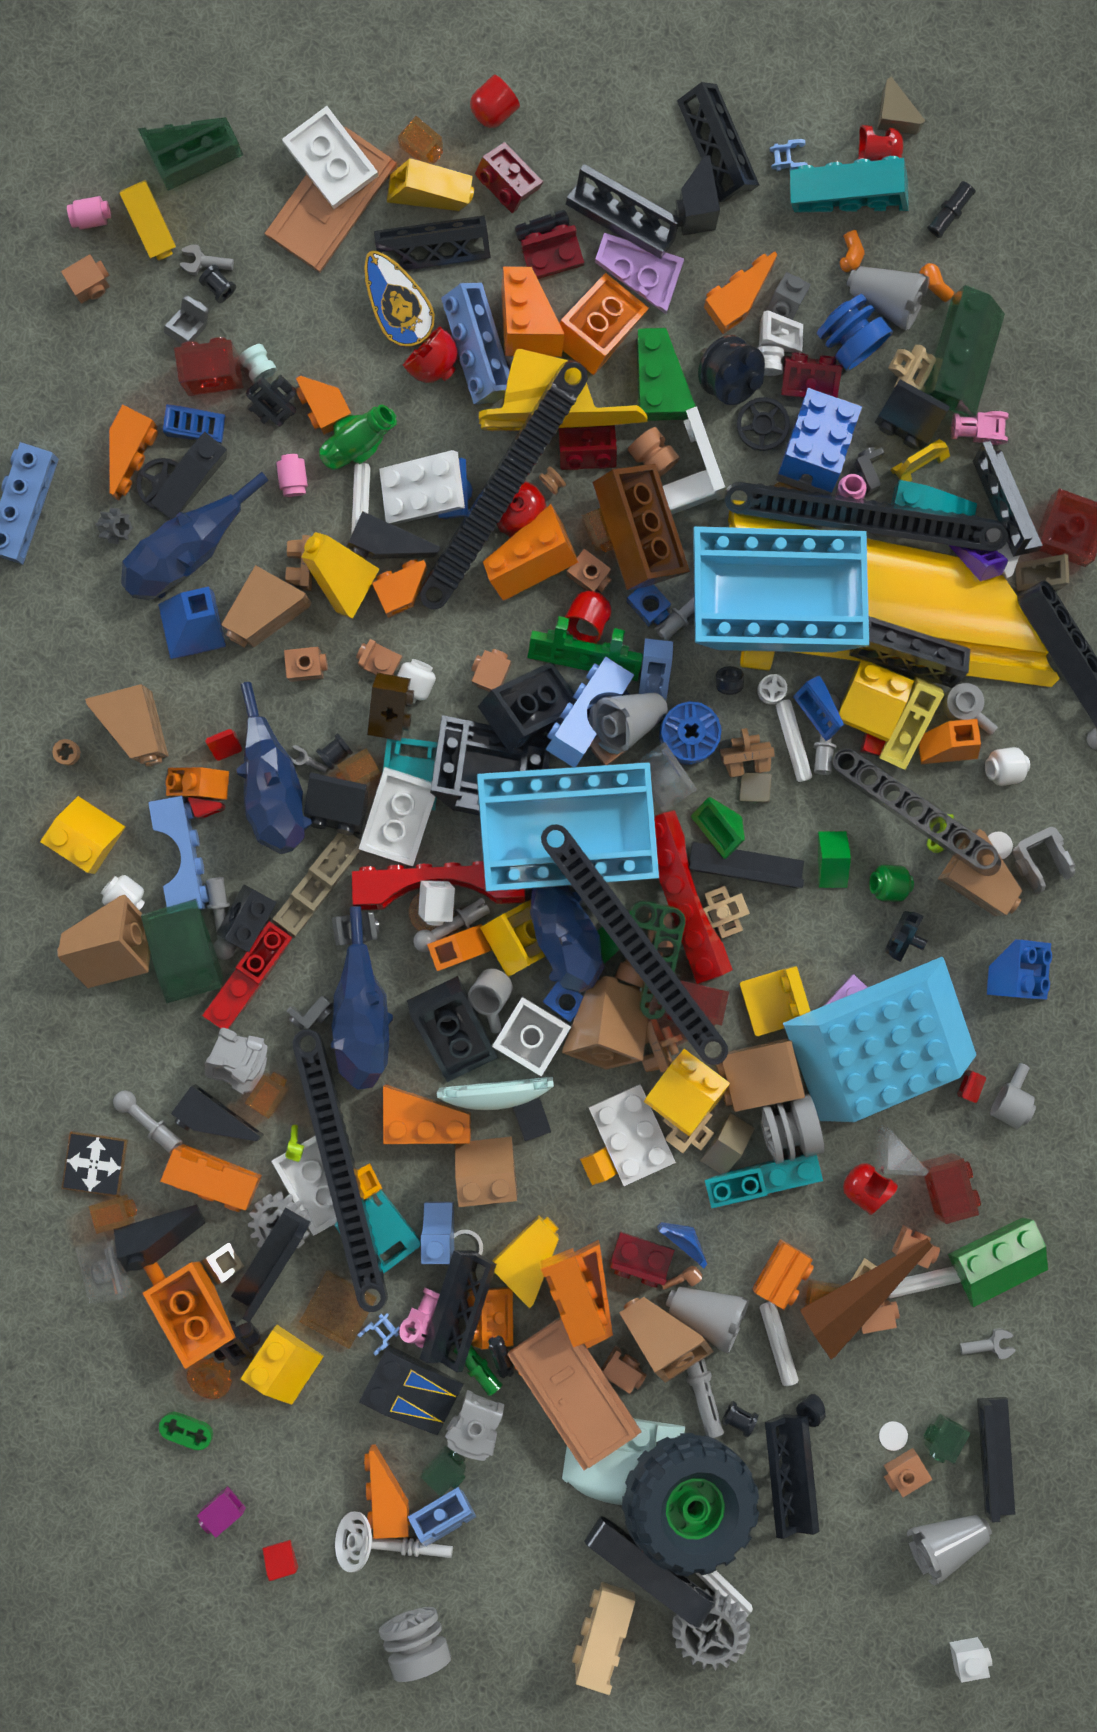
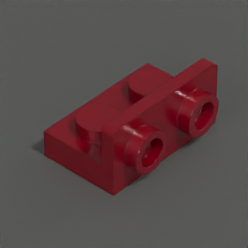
[475,142,543,213]
[521,225,584,279]
[781,352,842,398]
[559,425,617,470]
[610,1231,675,1288]

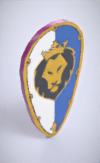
[364,251,435,347]

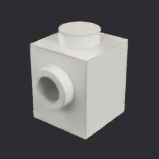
[418,881,455,926]
[949,1637,992,1683]

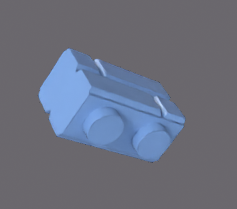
[408,1487,476,1547]

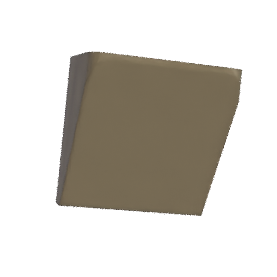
[739,773,772,803]
[201,1243,245,1285]

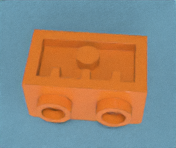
[467,1287,513,1349]

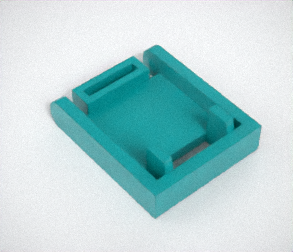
[382,738,437,811]
[334,1189,421,1273]

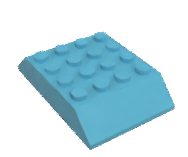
[693,527,869,652]
[477,762,659,891]
[783,957,976,1122]

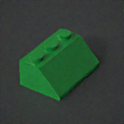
[948,1218,1048,1307]

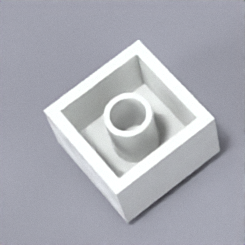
[492,996,571,1076]

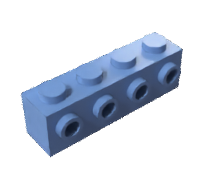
[441,283,509,404]
[0,442,59,564]

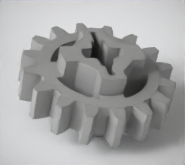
[248,1192,311,1248]

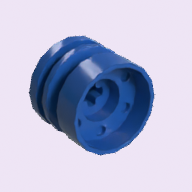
[816,294,893,371]
[659,701,722,766]

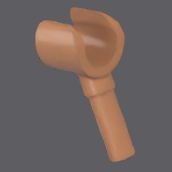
[662,1266,703,1289]

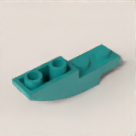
[705,1154,823,1208]

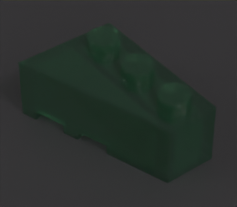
[137,117,243,191]

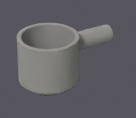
[942,683,998,736]
[468,969,513,1033]
[990,1063,1036,1129]

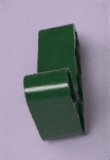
[630,900,685,1019]

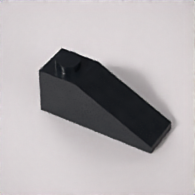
[151,431,227,520]
[346,511,441,560]
[171,1084,264,1141]
[114,1204,205,1272]

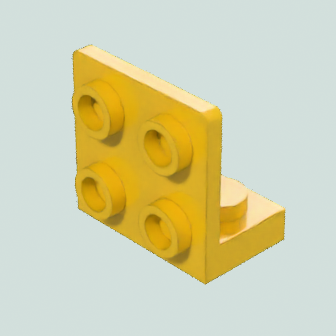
[739,966,811,1036]

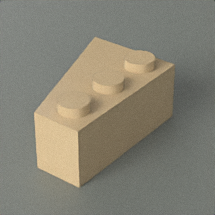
[572,1582,635,1695]

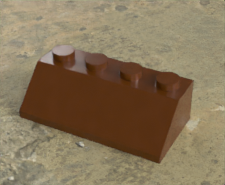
[593,464,690,590]

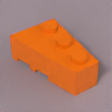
[501,267,565,357]
[483,504,579,601]
[575,1240,613,1349]
[541,1248,609,1348]

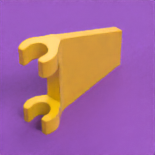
[891,439,950,482]

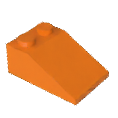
[559,273,649,375]
[142,1261,236,1369]

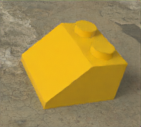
[838,659,914,742]
[40,796,126,874]
[480,900,545,977]
[644,1049,730,1137]
[241,1325,324,1405]

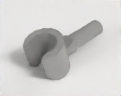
[290,745,328,773]

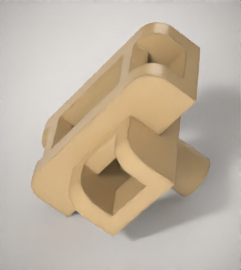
[888,345,936,393]
[703,886,750,938]
[662,1113,714,1153]

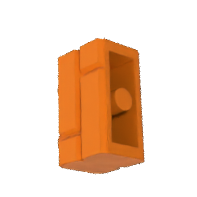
[752,1239,814,1309]

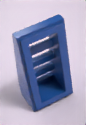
[163,404,226,443]
[793,676,844,741]

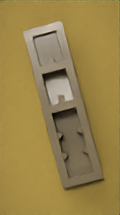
[272,833,361,939]

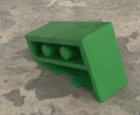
[636,328,696,421]

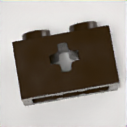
[367,672,414,741]

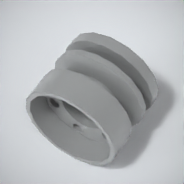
[761,1094,825,1164]
[379,1607,451,1682]

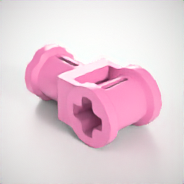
[951,411,1009,445]
[400,1288,440,1348]

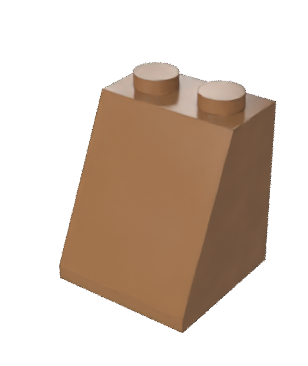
[221,565,312,648]
[85,684,169,766]
[938,829,1022,916]
[57,895,154,988]
[562,977,650,1070]
[716,1038,805,1112]
[455,1136,518,1207]
[619,1297,714,1383]

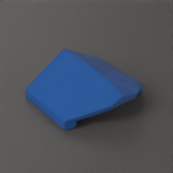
[657,1222,707,1268]

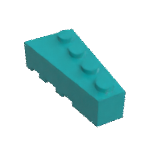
[790,156,909,212]

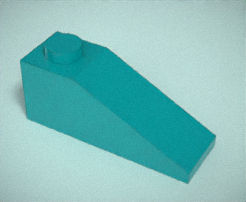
[891,480,977,516]

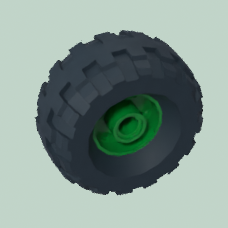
[622,1433,759,1576]

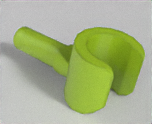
[285,1125,305,1162]

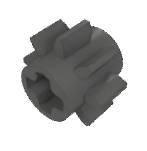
[95,508,133,544]

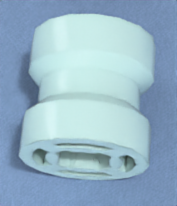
[239,344,277,383]

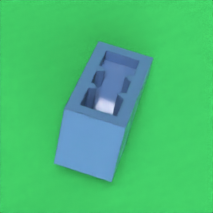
[638,638,673,701]
[421,1202,454,1264]

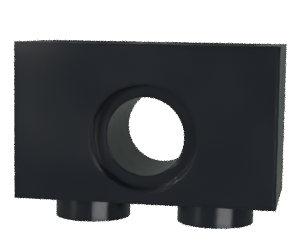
[216,884,277,952]

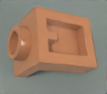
[356,639,403,675]

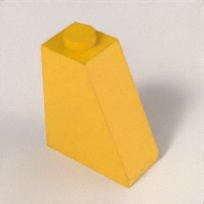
[387,158,474,211]
[120,180,176,261]
[301,532,379,619]
[492,1215,559,1308]

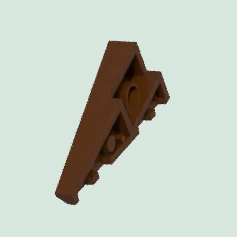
[800,1238,933,1359]

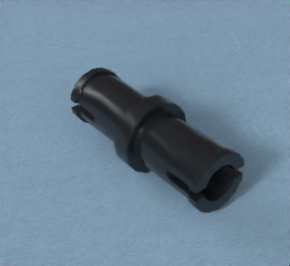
[927,181,976,238]

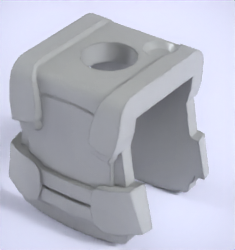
[1012,827,1076,894]
[205,1028,268,1095]
[445,1390,504,1461]

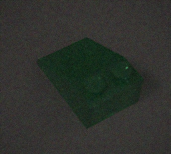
[141,899,223,1003]

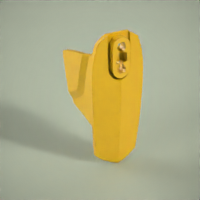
[479,349,647,431]

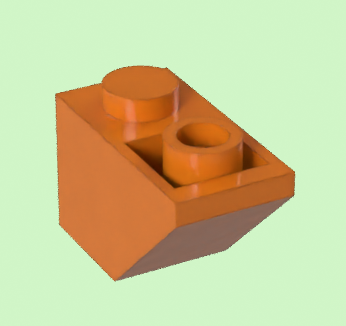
[296,376,352,435]
[372,559,428,618]
[918,719,981,764]
[166,767,229,800]
[427,924,491,971]

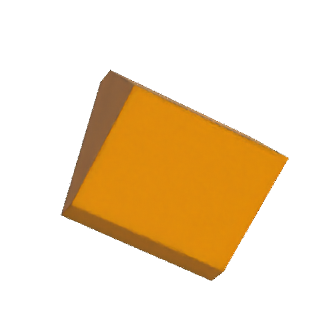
[580,1147,617,1185]
[357,1163,382,1199]

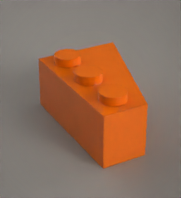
[383,1084,471,1144]
[160,1144,262,1212]

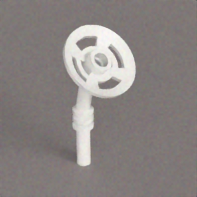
[335,1512,453,1572]

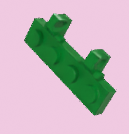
[527,616,643,681]

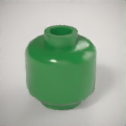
[869,865,914,902]

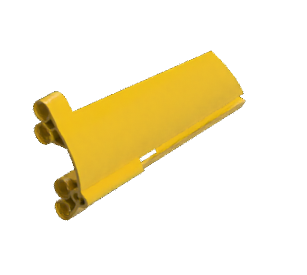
[728,500,1059,687]

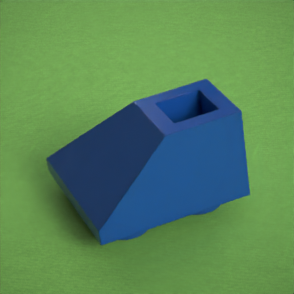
[158,587,226,660]
[987,939,1052,1000]

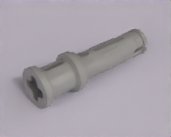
[686,1359,724,1438]

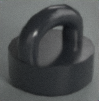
[716,666,744,695]
[796,1394,826,1427]

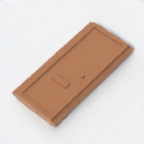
[265,126,397,273]
[507,1317,642,1470]

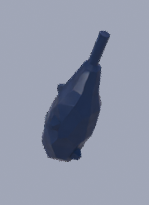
[121,472,269,600]
[236,682,312,854]
[530,886,605,993]
[331,906,393,1090]

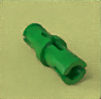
[453,1346,503,1396]

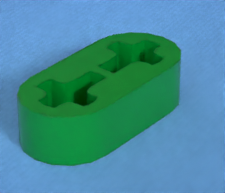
[159,1411,213,1450]

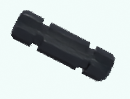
[515,210,569,242]
[488,1335,514,1378]

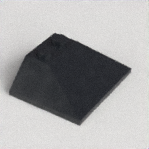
[430,715,551,816]

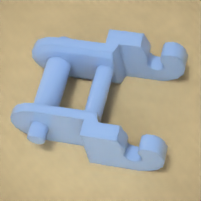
[769,139,808,171]
[357,1313,400,1356]

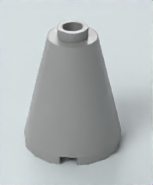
[847,266,930,330]
[589,693,668,754]
[666,1287,749,1353]
[907,1515,992,1585]

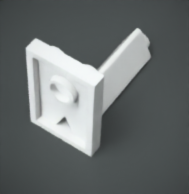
[663,406,726,514]

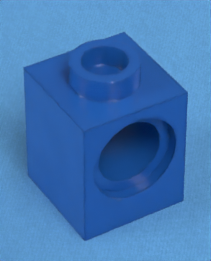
[626,585,671,627]
[543,982,584,1022]

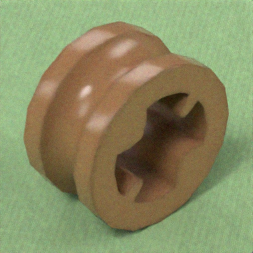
[539,466,566,495]
[52,739,81,766]

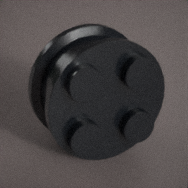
[698,335,765,405]

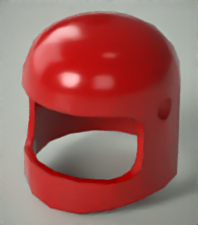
[470,75,520,128]
[858,125,903,161]
[565,591,612,644]
[843,1163,898,1215]

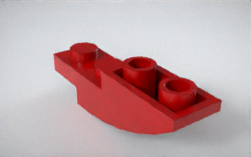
[202,921,293,1029]

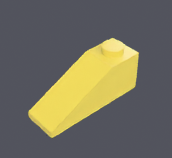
[879,677,944,770]

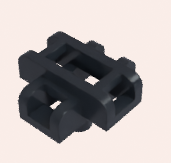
[246,375,297,427]
[885,911,928,962]
[214,1321,261,1366]

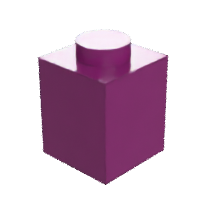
[197,1486,246,1538]

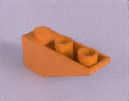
[704,252,777,334]
[109,404,158,500]
[364,1444,410,1539]

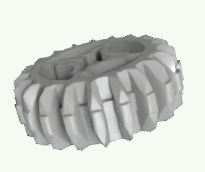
[672,1589,750,1671]

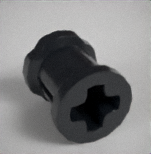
[199,264,236,303]
[316,733,353,770]
[721,1401,759,1438]

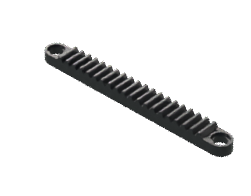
[420,360,588,609]
[724,482,1008,551]
[541,824,728,1065]
[293,1029,388,1312]

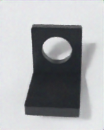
[512,1096,551,1141]

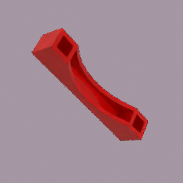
[654,810,733,984]
[352,861,525,910]

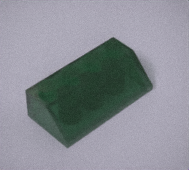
[924,285,1005,417]

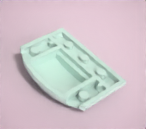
[437,1077,554,1110]
[562,1418,685,1505]

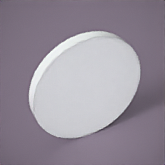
[988,832,1013,859]
[879,1421,908,1451]

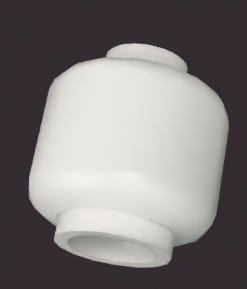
[398,659,436,703]
[985,747,1030,786]
[101,875,145,910]

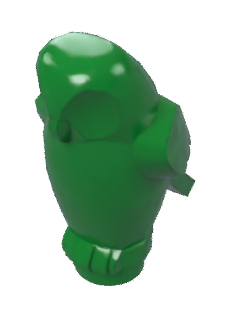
[319,404,397,470]

